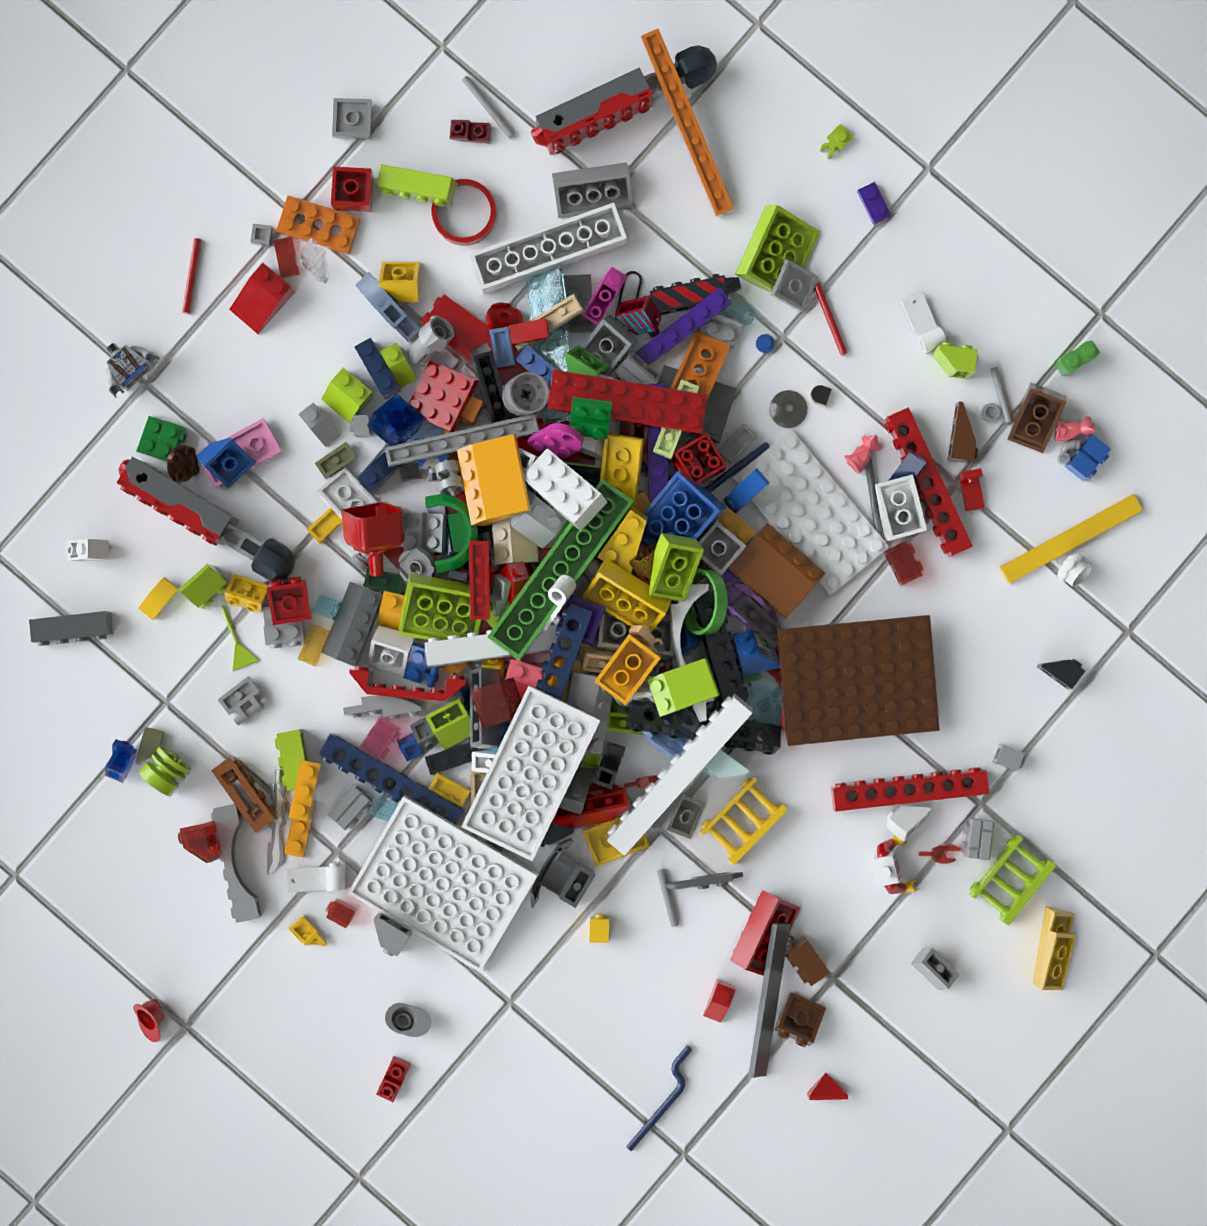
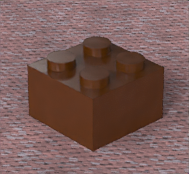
[785,935,830,986]

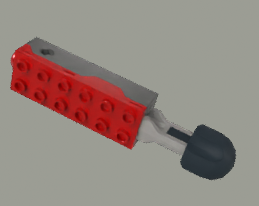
[530,45,717,155]
[116,456,295,581]

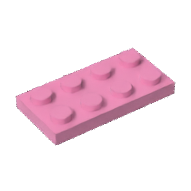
[196,418,283,489]

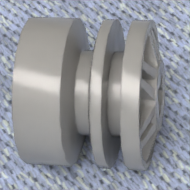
[502,372,549,416]

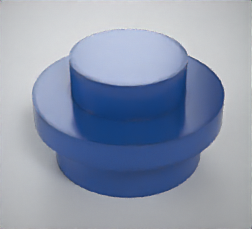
[756,334,775,353]

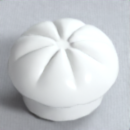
[1057,554,1092,587]

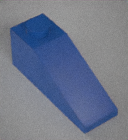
[723,468,770,514]

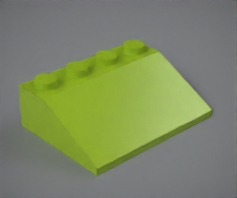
[735,204,820,292]
[398,573,481,641]

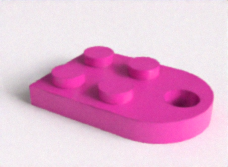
[527,423,584,460]

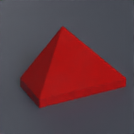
[807,1073,848,1100]

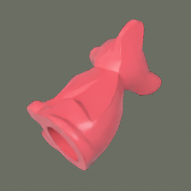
[1054,416,1097,442]
[844,434,882,474]

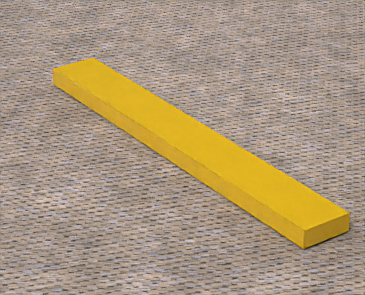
[999,494,1143,584]

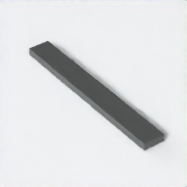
[748,923,790,1078]

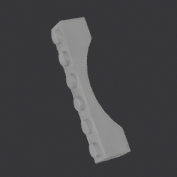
[211,804,262,923]

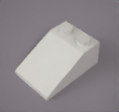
[875,474,927,541]

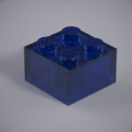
[367,393,425,446]

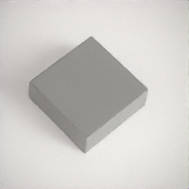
[250,224,273,246]

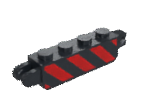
[643,274,741,315]

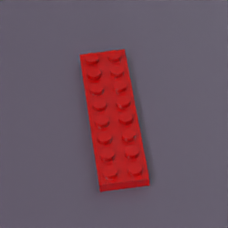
[547,369,707,434]

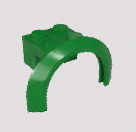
[425,494,481,573]

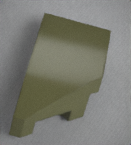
[135,727,165,765]

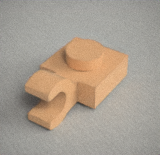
[629,625,663,652]

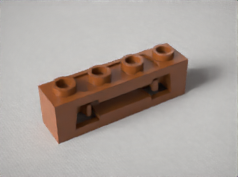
[211,757,278,833]

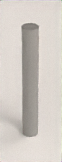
[990,367,1013,424]
[657,869,678,927]

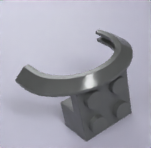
[530,838,596,908]

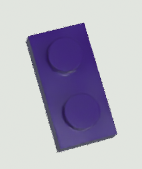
[857,182,891,225]

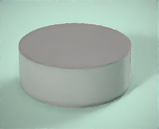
[980,403,1001,423]

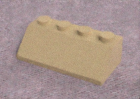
[492,485,540,566]

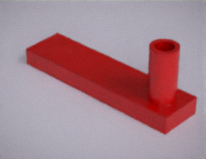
[469,541,490,620]

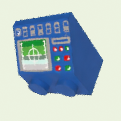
[733,630,780,676]

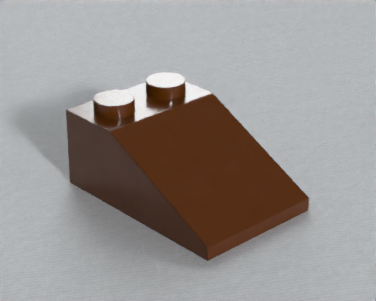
[1007,382,1067,453]

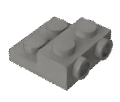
[402,512,447,553]
[263,606,306,649]

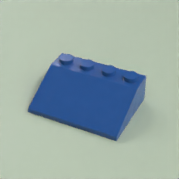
[642,471,727,551]

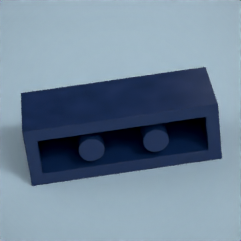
[354,337,401,400]

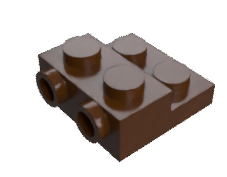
[774,992,826,1047]

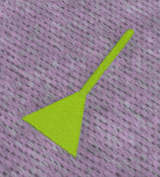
[221,606,259,671]

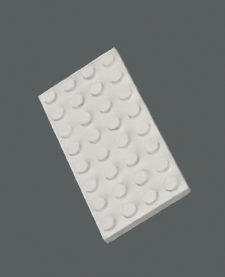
[732,430,889,596]
[462,685,601,861]

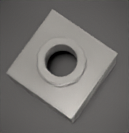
[350,415,372,437]

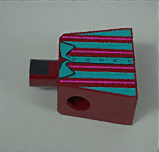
[615,296,662,338]

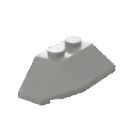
[510,490,570,549]

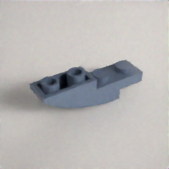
[355,272,421,342]

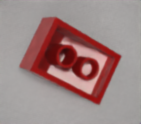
[229,262,295,334]

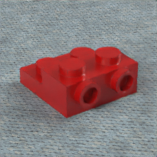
[266,576,312,625]

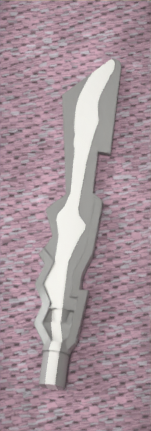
[267,769,287,875]

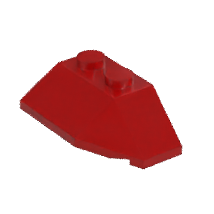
[553,783,629,829]

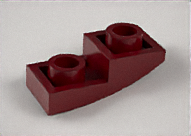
[449,120,492,144]

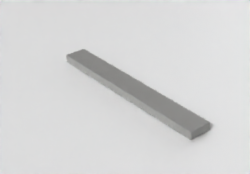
[385,414,540,467]

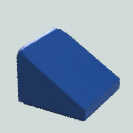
[397,733,424,762]

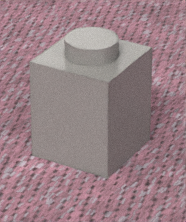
[992,744,1025,771]

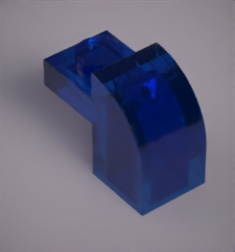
[105,739,137,783]

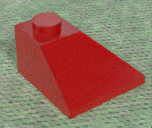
[499,561,534,605]

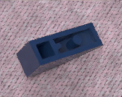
[358,439,403,494]

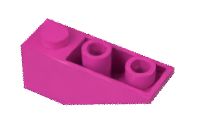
[582,266,628,326]

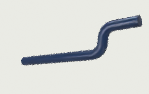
[704,442,770,493]
[626,1045,693,1152]

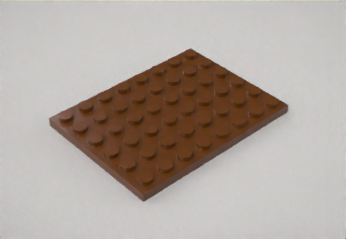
[777,615,940,746]

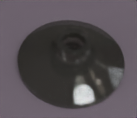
[769,390,808,428]

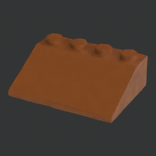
[727,523,825,619]

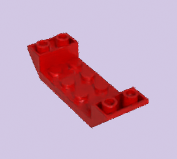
[349,666,469,702]

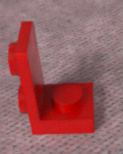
[958,468,985,511]

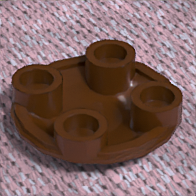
[167,445,200,483]

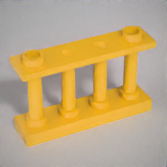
[700,777,788,865]

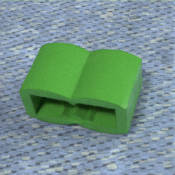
[1055,341,1100,376]

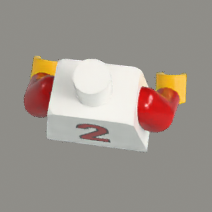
[874,835,919,894]

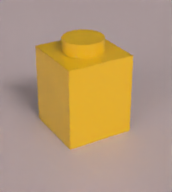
[589,913,610,943]

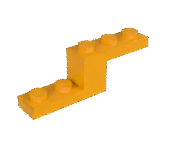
[284,760,321,858]

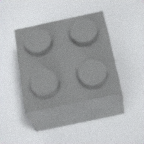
[699,521,746,576]

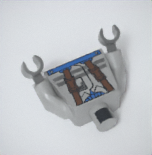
[106,343,160,398]

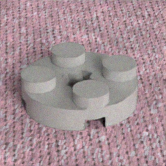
[398,546,436,583]

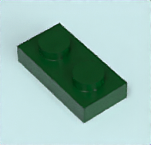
[363,568,405,595]

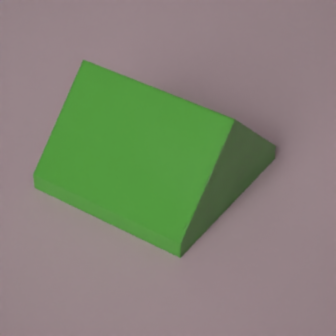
[564,345,611,376]

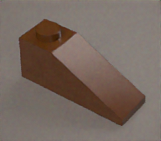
[947,401,978,464]

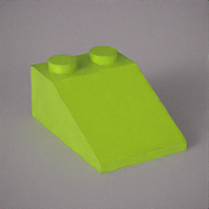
[649,533,704,601]
[647,658,720,717]

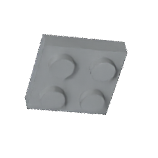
[332,98,372,139]
[771,260,818,312]

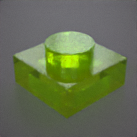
[579,753,601,769]

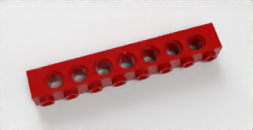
[884,407,973,557]
[831,767,989,812]

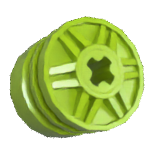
[139,746,192,797]

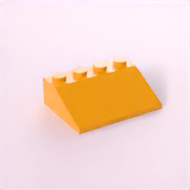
[457,434,531,526]

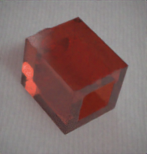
[325,898,358,928]

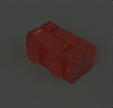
[884,541,924,586]

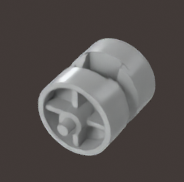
[435,460,465,496]

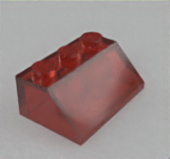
[178,820,221,863]

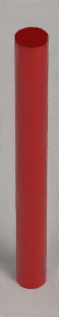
[182,238,201,314]
[814,283,848,356]

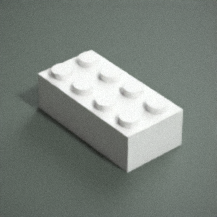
[524,449,607,531]

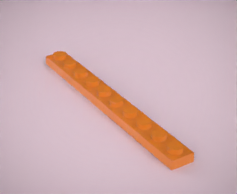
[640,28,734,217]

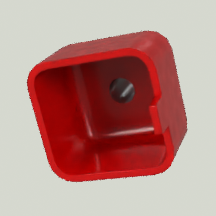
[341,502,405,576]

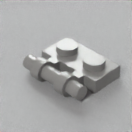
[218,676,269,725]

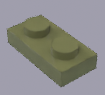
[315,442,358,480]

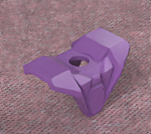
[726,582,779,636]

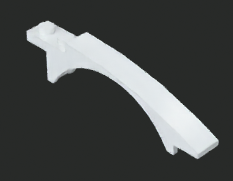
[668,584,714,722]

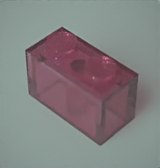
[359,715,402,761]

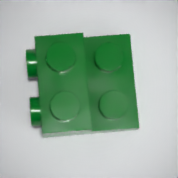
[569,397,612,440]
[136,416,187,462]

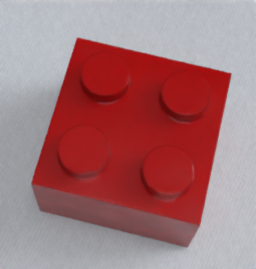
[331,166,374,212]

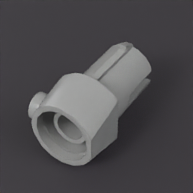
[407,315,454,365]

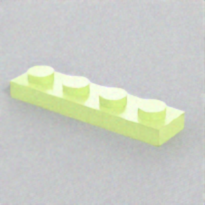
[652,379,699,459]

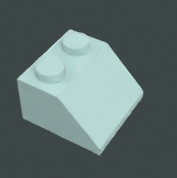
[703,749,749,778]

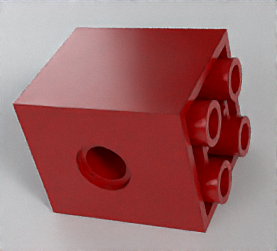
[672,433,727,486]

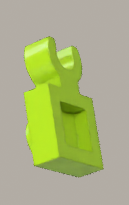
[820,124,854,159]

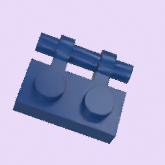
[403,642,442,688]

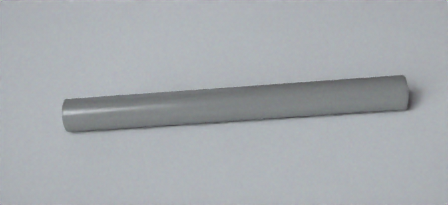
[462,76,515,139]

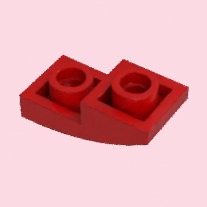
[376,1056,411,1103]

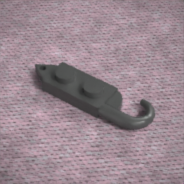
[666,872,743,889]

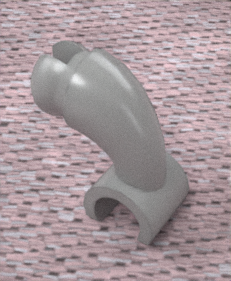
[1057,439,1082,464]

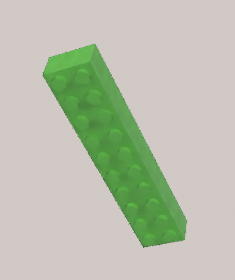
[487,479,634,662]

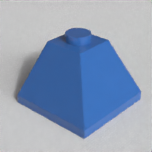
[196,438,256,489]

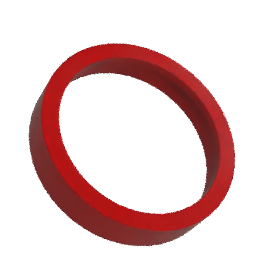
[431,179,497,246]

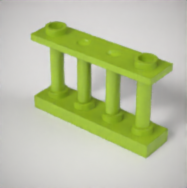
[969,835,1057,926]

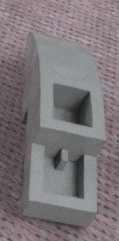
[343,696,424,720]

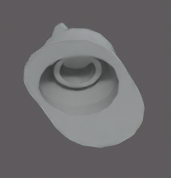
[385,1003,431,1037]

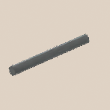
[865,456,882,533]

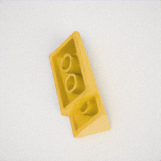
[1033,906,1077,990]

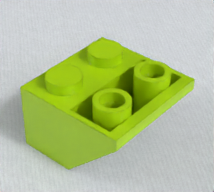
[932,342,978,379]
[425,698,470,750]

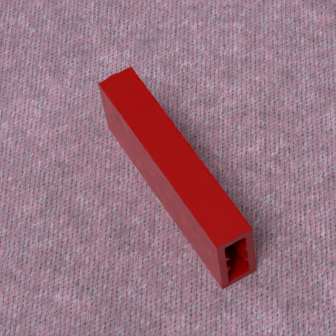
[421,294,529,387]

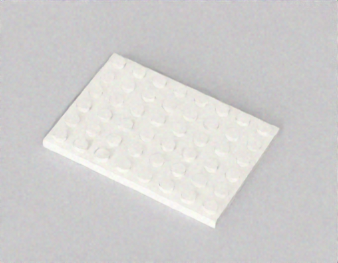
[347,795,538,972]

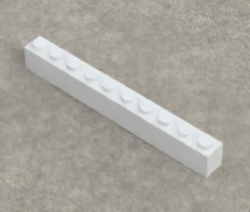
[607,694,753,856]

